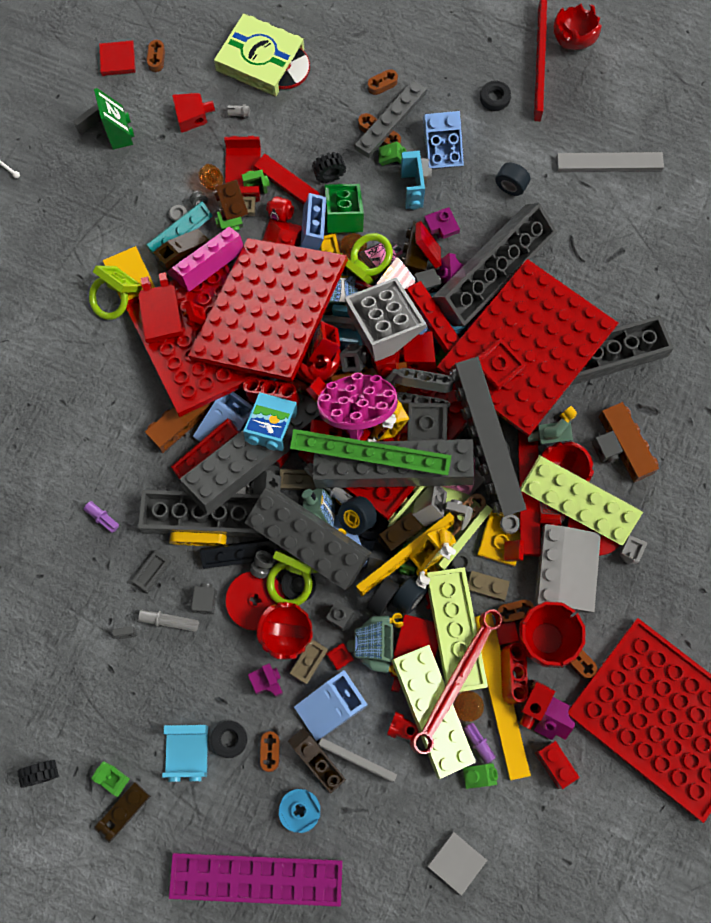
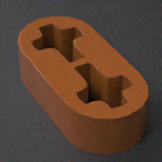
[147,40,165,72]
[368,69,398,95]
[497,600,534,623]
[569,649,598,679]
[260,731,280,772]

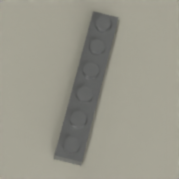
[354,81,427,158]

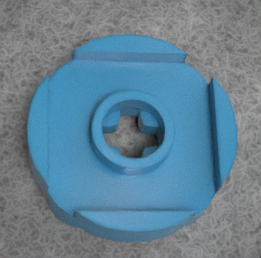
[279,789,321,833]

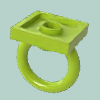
[340,233,393,285]
[89,266,142,320]
[266,550,317,605]

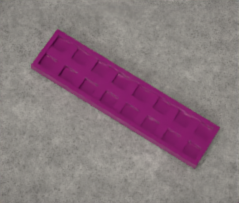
[169,853,343,907]

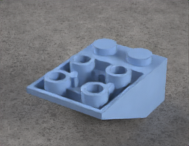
[423,111,464,168]
[193,392,253,442]
[294,670,367,742]

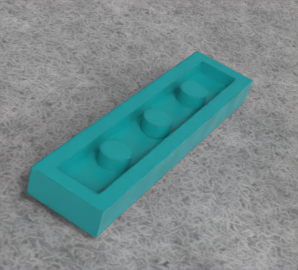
[146,201,213,257]

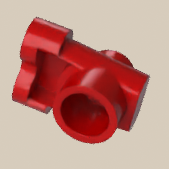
[387,712,420,742]

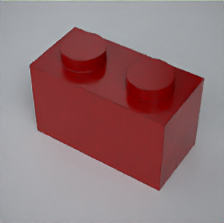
[535,741,580,789]

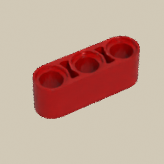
[243,378,300,406]
[500,643,528,705]

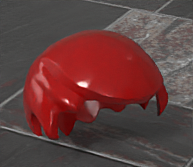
[554,3,602,50]
[296,349,341,384]
[541,442,594,482]
[256,602,313,659]

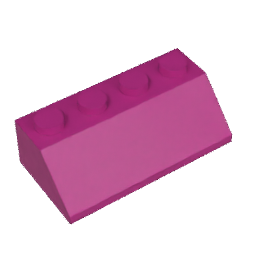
[167,227,244,291]

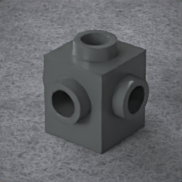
[340,343,370,372]

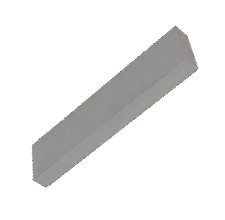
[319,738,397,782]

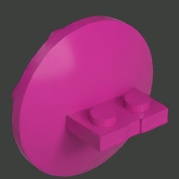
[317,373,398,440]

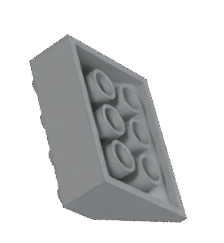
[344,277,427,362]
[534,524,601,612]

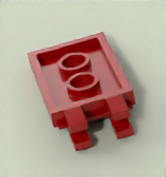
[138,272,183,343]
[389,615,438,693]

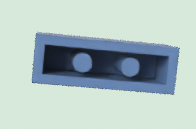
[300,193,326,250]

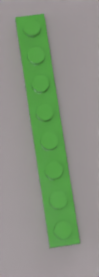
[290,429,452,476]

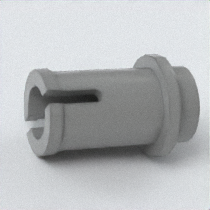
[227,104,250,118]

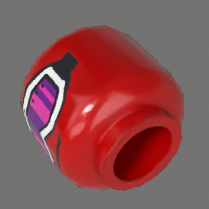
[266,196,294,222]

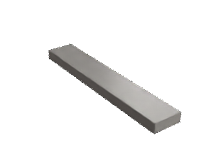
[556,152,664,172]

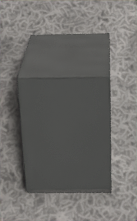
[364,543,392,585]

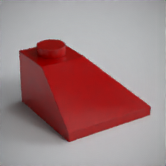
[262,218,302,247]

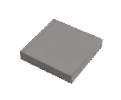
[428,832,488,896]

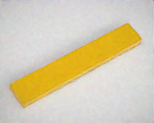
[356,512,454,596]

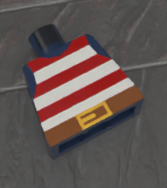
[372,257,416,290]

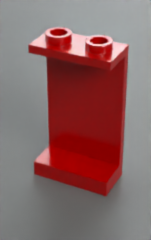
[224,136,261,202]

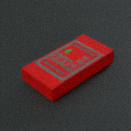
[539,501,561,524]

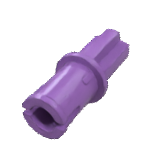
[83,501,119,533]
[464,723,496,764]

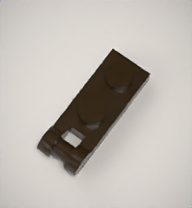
[94,782,151,843]

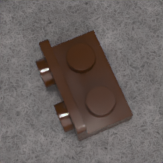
[214,179,249,220]

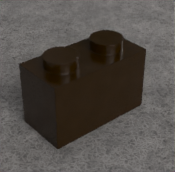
[377,512,423,555]

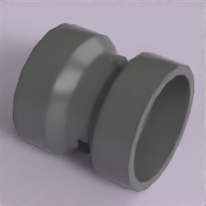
[250,550,275,578]

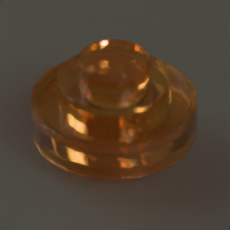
[199,164,223,190]
[341,233,367,260]
[454,691,484,722]

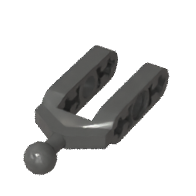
[384,368,454,415]

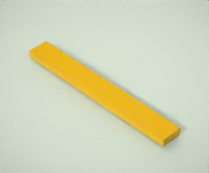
[475,614,531,780]

